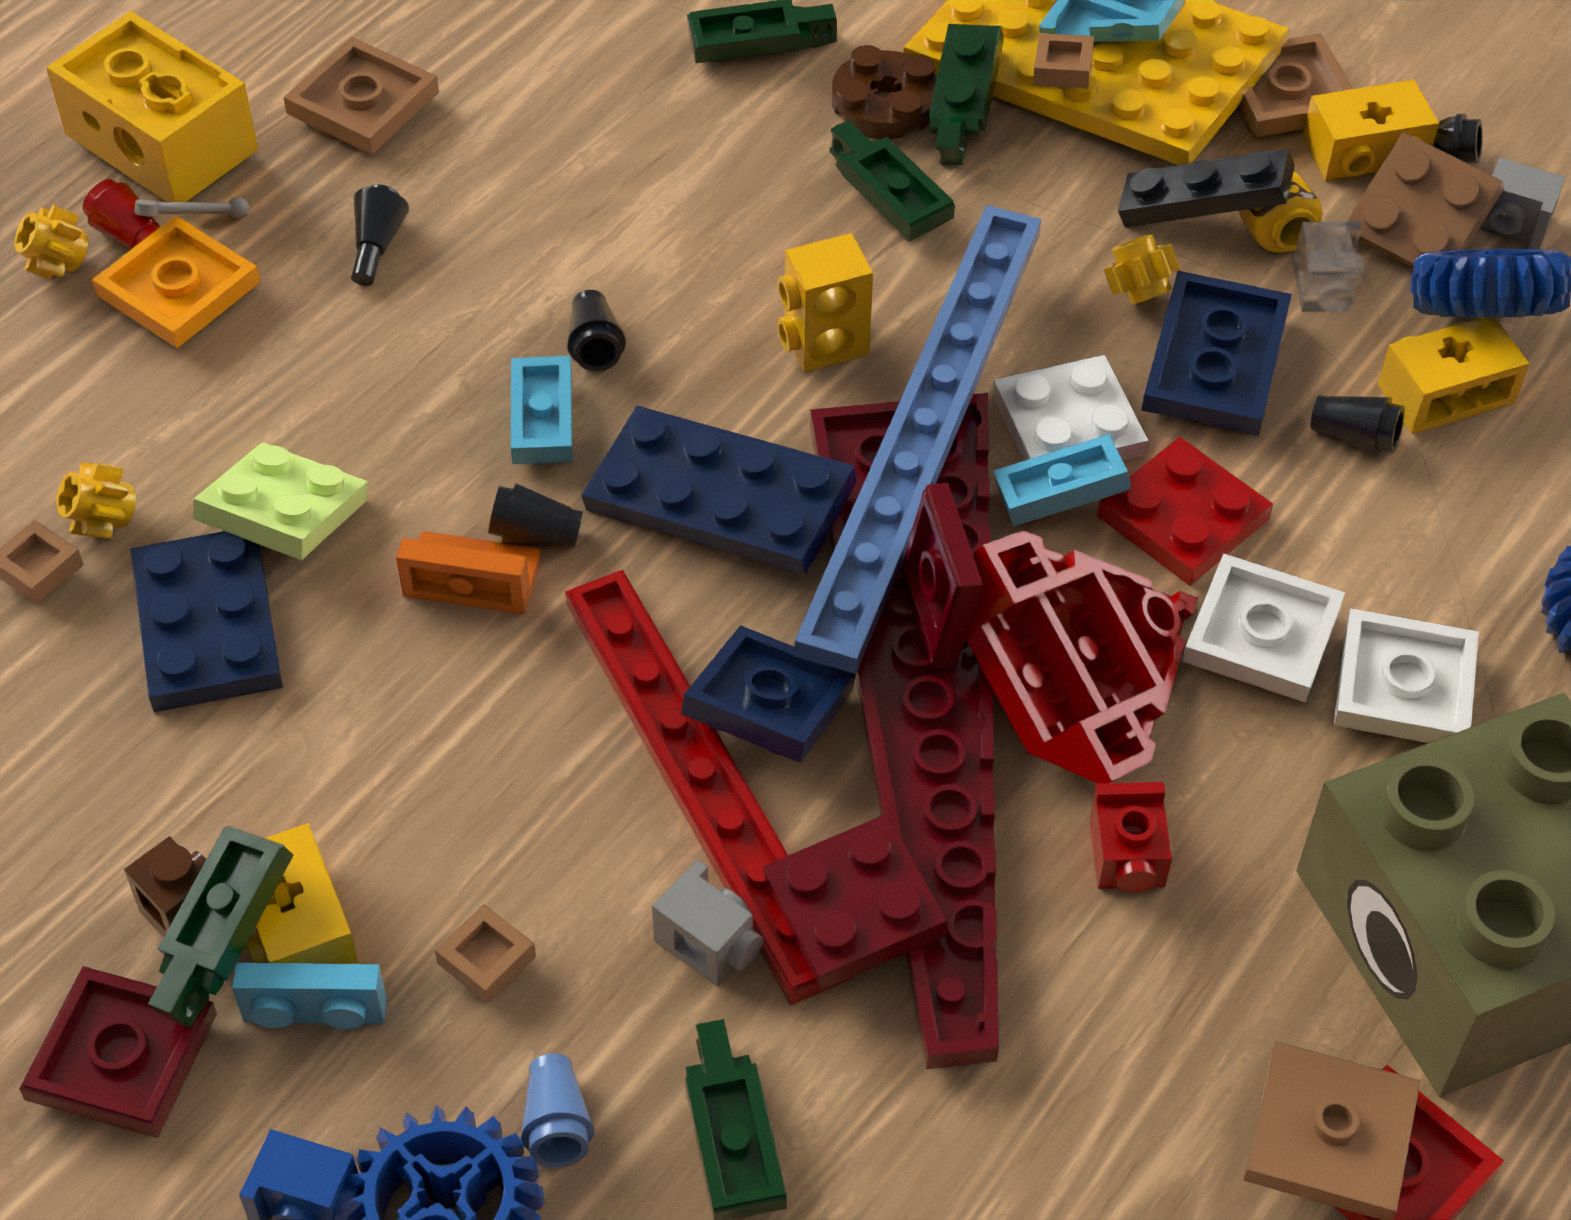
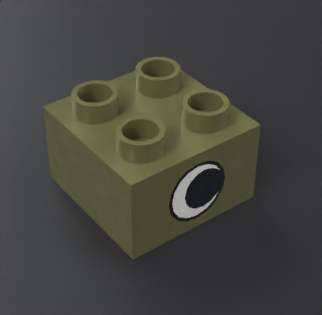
[1296,692,1571,1098]

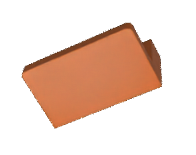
[396,531,541,615]

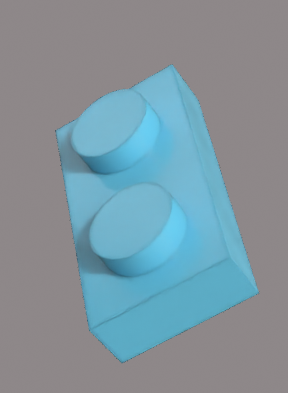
[511,356,573,464]
[993,434,1131,527]
[232,963,387,1029]

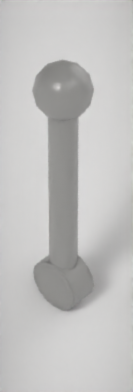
[134,197,250,219]

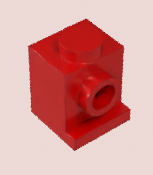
[1090,782,1172,893]

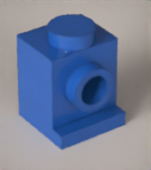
[239,1129,361,1220]

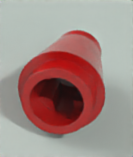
[82,179,160,249]

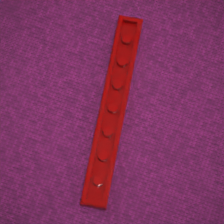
[565,569,852,1006]

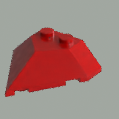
[966,530,1198,783]

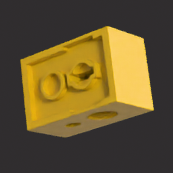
[46,11,259,202]

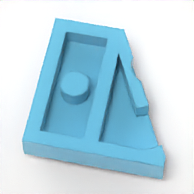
[1039,0,1185,42]

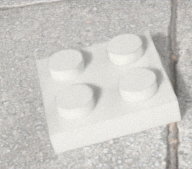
[992,355,1148,461]
[1182,553,1345,703]
[1333,608,1479,743]

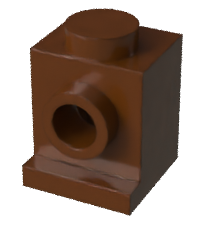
[124,836,206,938]

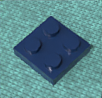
[681,625,856,763]

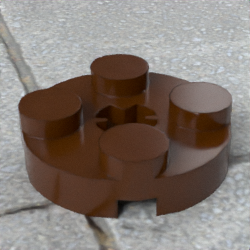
[832,45,937,140]

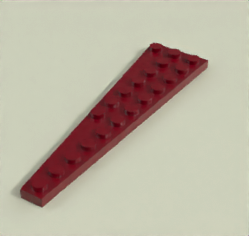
[810,393,999,1069]

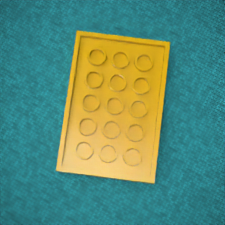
[904,0,1289,165]

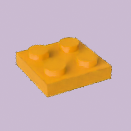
[92,216,261,349]

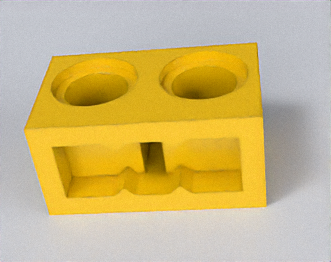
[777,233,873,372]

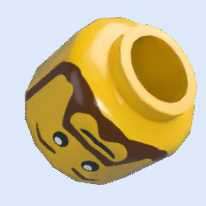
[1239,172,1323,254]

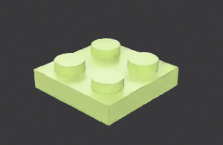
[193,442,368,560]

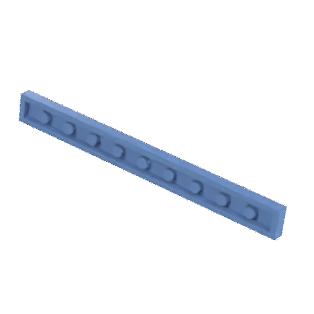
[794,205,1041,674]

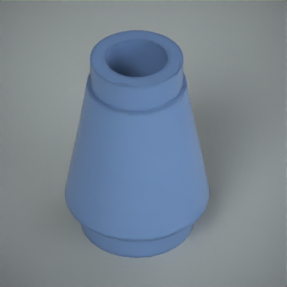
[521,1053,594,1168]

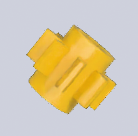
[14,205,88,280]
[1103,234,1180,304]
[56,462,136,540]

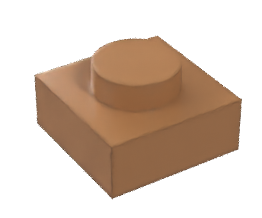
[1034,33,1094,89]
[0,520,84,604]
[435,904,536,1004]

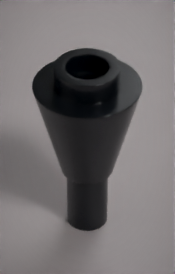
[351,184,409,286]

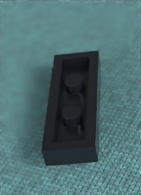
[1118,148,1295,227]

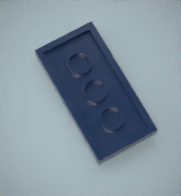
[581,405,857,575]

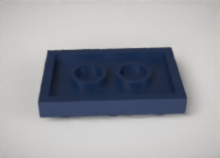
[1141,271,1292,436]
[130,531,283,712]

